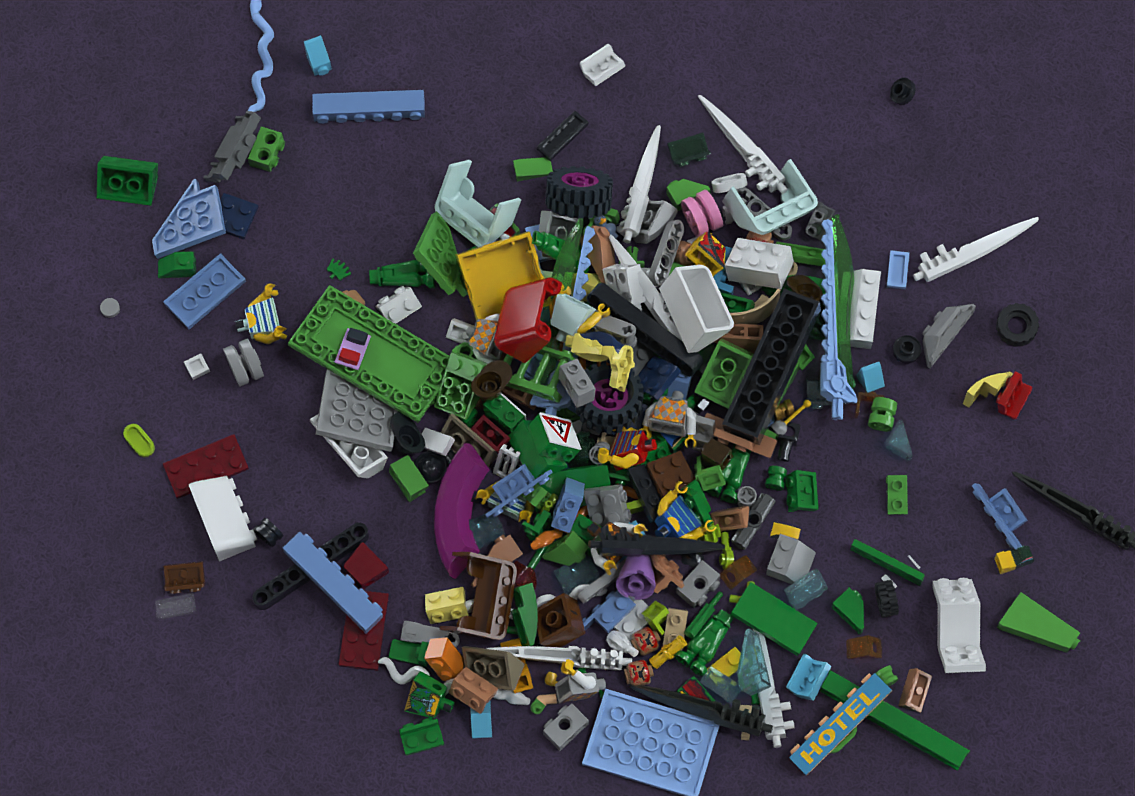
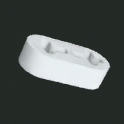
[712,173,747,193]

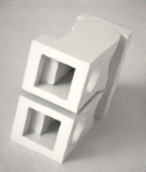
[602,264,646,311]

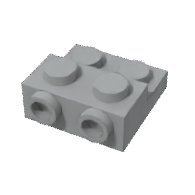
[584,484,631,527]

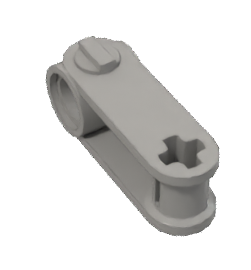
[585,310,637,348]
[400,621,460,648]

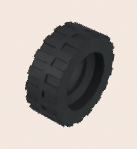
[996,303,1039,347]

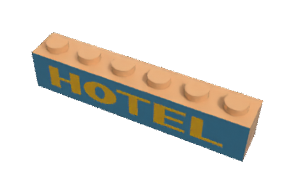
[789,673,892,775]

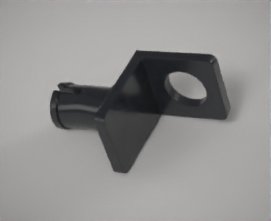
[777,422,801,462]

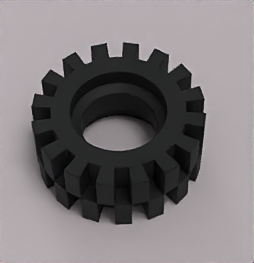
[874,580,899,618]

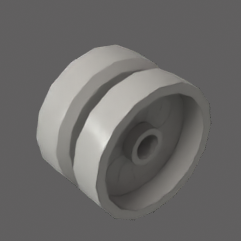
[223,338,264,387]

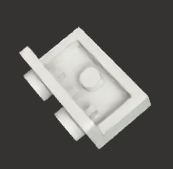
[580,44,625,86]
[375,286,422,324]

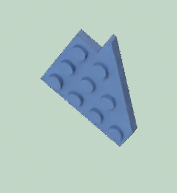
[152,179,226,259]

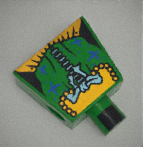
[404,671,455,718]

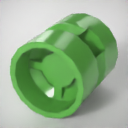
[868,397,897,432]

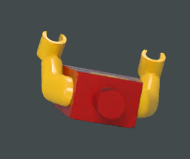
[598,426,657,471]

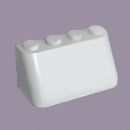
[659,265,734,353]
[188,476,257,561]

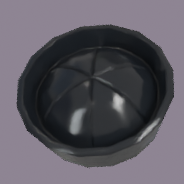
[414,451,447,483]

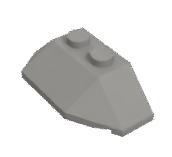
[922,304,976,368]

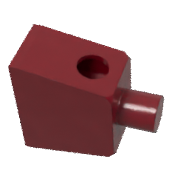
[343,542,389,590]

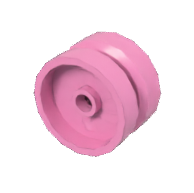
[681,190,723,237]

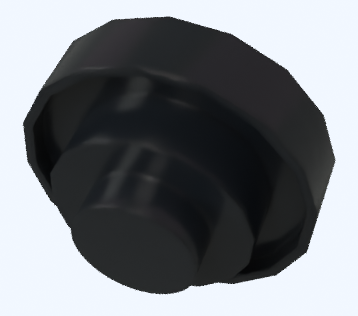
[890,77,916,105]
[893,335,921,364]

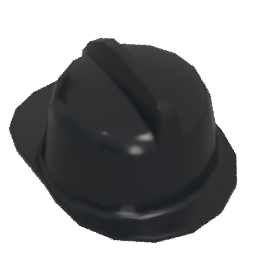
[390,412,425,455]

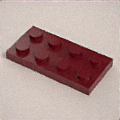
[163,434,249,499]
[339,591,389,671]

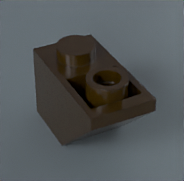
[701,438,733,472]

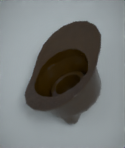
[471,360,512,401]

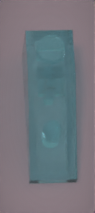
[737,629,771,696]

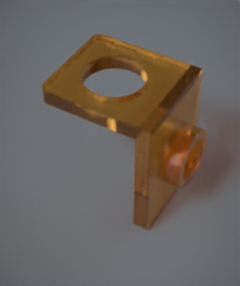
[855,391,884,419]
[720,555,757,590]
[846,635,882,659]

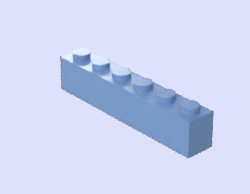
[313,90,425,123]
[283,532,383,634]

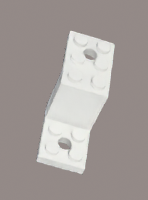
[933,578,986,673]

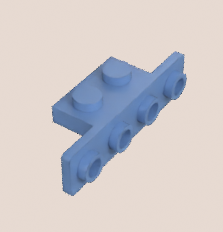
[485,464,553,518]
[972,483,1028,550]
[582,590,636,633]

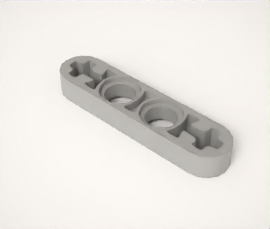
[736,187,792,241]
[648,220,684,286]
[577,558,627,604]

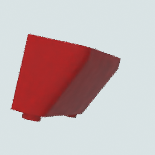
[494,277,562,363]

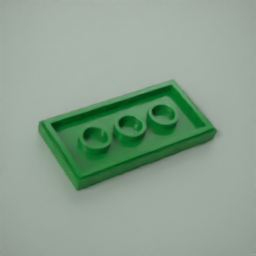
[535,463,611,512]
[730,582,818,656]

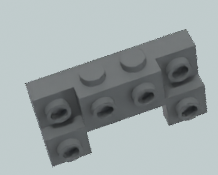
[203,111,261,183]

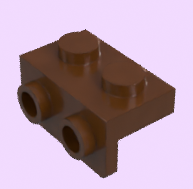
[163,561,205,594]

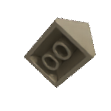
[441,413,498,467]
[462,646,525,691]

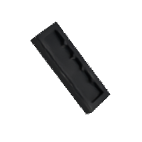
[537,111,589,161]
[626,464,661,524]

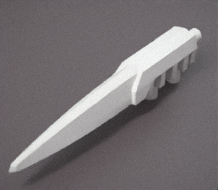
[698,95,788,194]
[616,125,661,243]
[913,217,1039,282]
[609,235,682,341]
[753,629,795,748]
[487,646,632,671]

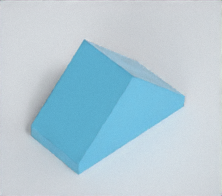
[856,362,885,393]
[471,701,492,738]

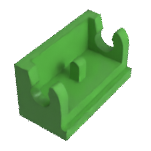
[389,455,429,502]

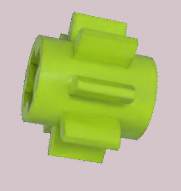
[698,522,721,543]

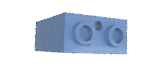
[551,477,585,533]

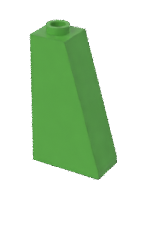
[997,592,1080,653]

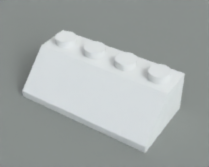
[836,269,881,349]
[310,414,388,478]

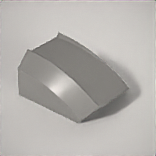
[633,200,678,244]
[539,211,580,260]

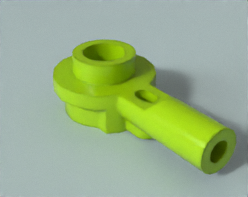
[719,532,734,570]

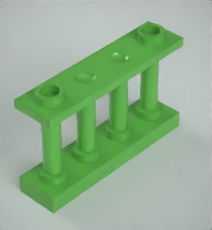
[504,346,575,403]

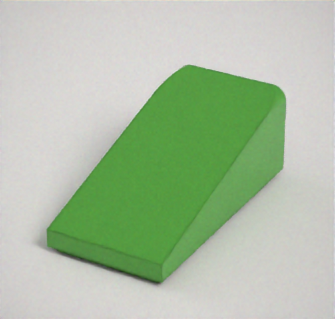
[513,157,553,182]

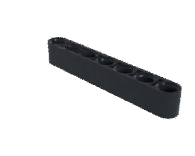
[587,283,704,377]
[253,522,369,610]

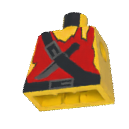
[685,232,726,276]

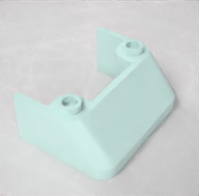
[722,159,818,235]
[435,160,521,247]

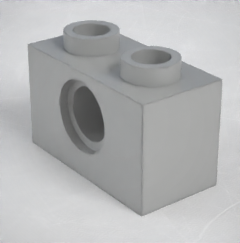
[559,359,596,408]
[676,560,720,608]
[543,704,589,751]

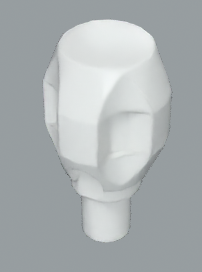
[606,630,639,657]

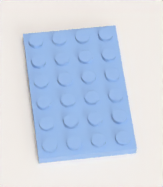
[582,689,720,796]

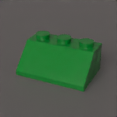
[97,156,158,205]

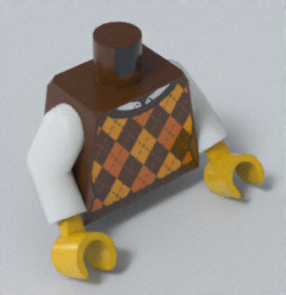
[587,522,648,575]

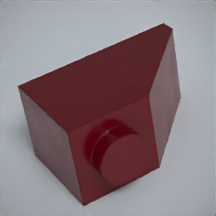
[471,415,511,453]

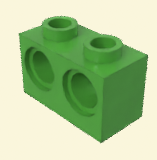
[248,127,285,172]

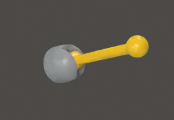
[770,400,811,435]

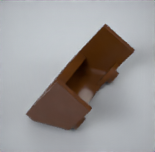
[439,552,517,640]

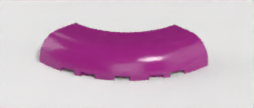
[434,443,490,579]

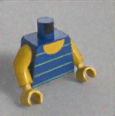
[655,481,716,540]

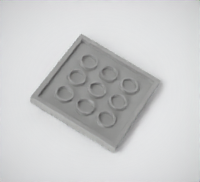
[315,369,398,452]

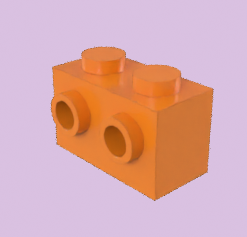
[424,637,464,681]

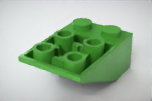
[434,352,488,420]

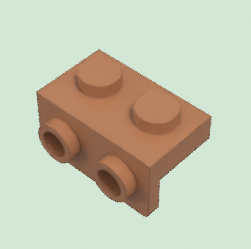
[449,667,498,714]

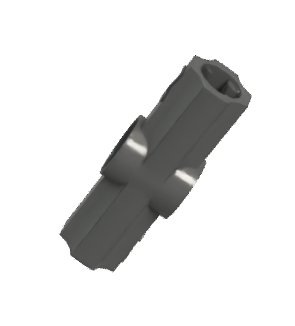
[731,493,776,550]

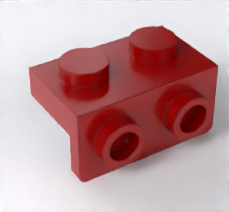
[996,372,1032,419]

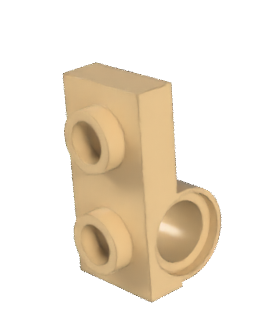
[663,608,688,650]

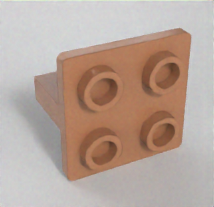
[650,555,684,594]

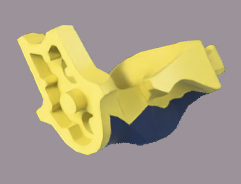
[565,331,635,392]

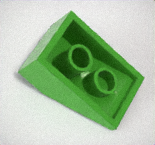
[695,338,754,409]

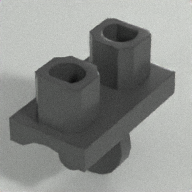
[805,202,836,240]

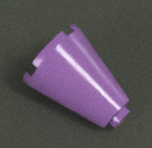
[616,555,656,600]

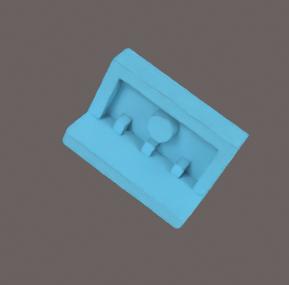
[786,654,831,701]

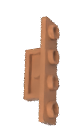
[705,413,777,458]

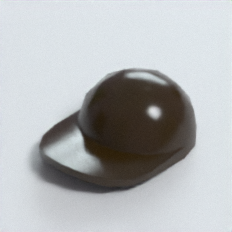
[787,275,822,301]

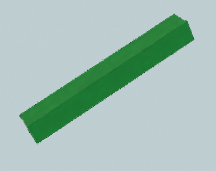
[820,670,970,771]

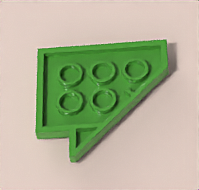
[413,211,468,297]

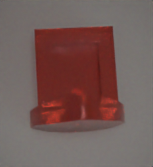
[514,561,537,590]

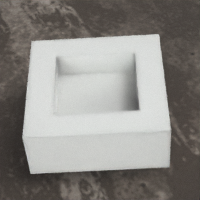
[184,354,210,380]

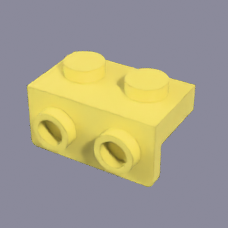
[425,587,468,624]

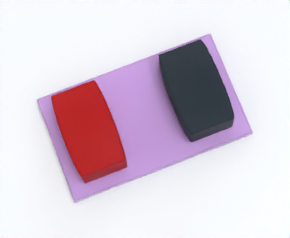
[334,328,371,370]

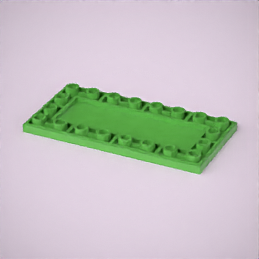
[288,285,450,423]

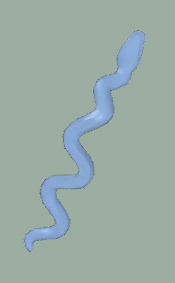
[248,0,274,112]

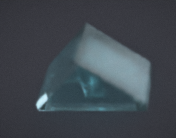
[884,420,913,462]
[700,666,743,705]

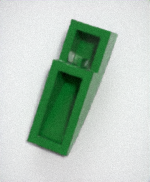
[510,583,538,646]

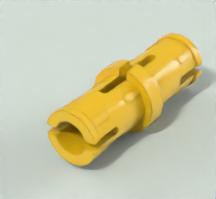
[649,635,687,669]

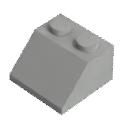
[766,534,816,588]

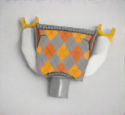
[466,314,503,364]
[640,391,697,448]
[545,659,606,704]

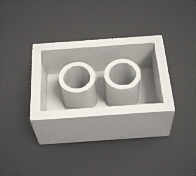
[725,238,794,289]

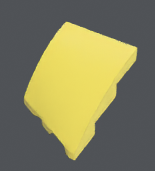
[963,372,1013,408]

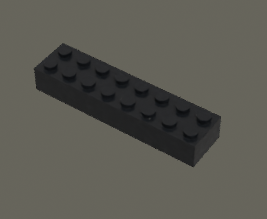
[722,289,821,445]

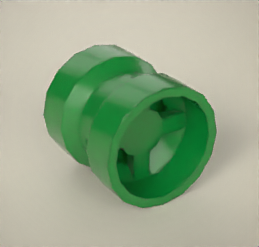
[765,466,787,491]

